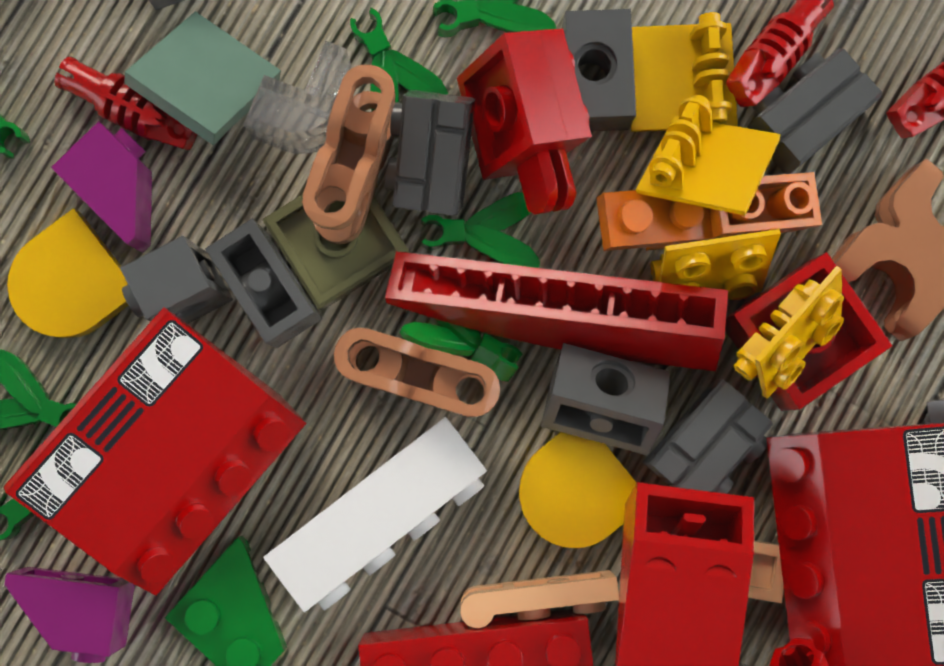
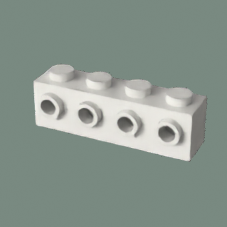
[263,417,487,613]

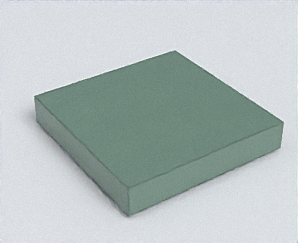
[125,11,281,145]

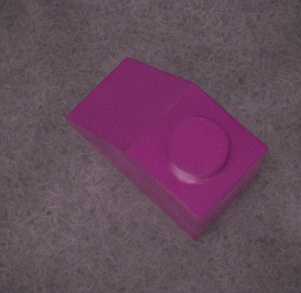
[51,121,152,253]
[4,567,135,663]

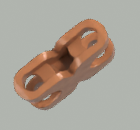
[302,65,396,244]
[831,159,944,341]
[334,328,500,417]

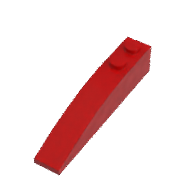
[385,251,728,371]

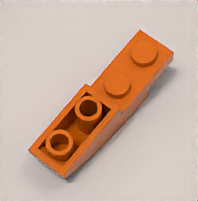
[596,172,822,251]

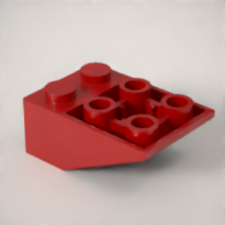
[615,482,754,666]

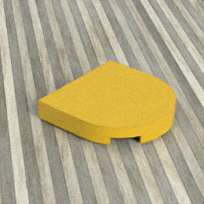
[7,208,129,338]
[519,432,637,548]

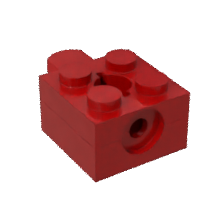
[457,28,592,215]

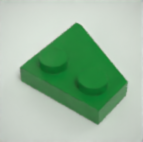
[165,535,287,666]

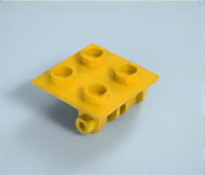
[631,12,738,132]
[636,95,781,216]
[650,229,781,300]
[733,266,844,399]

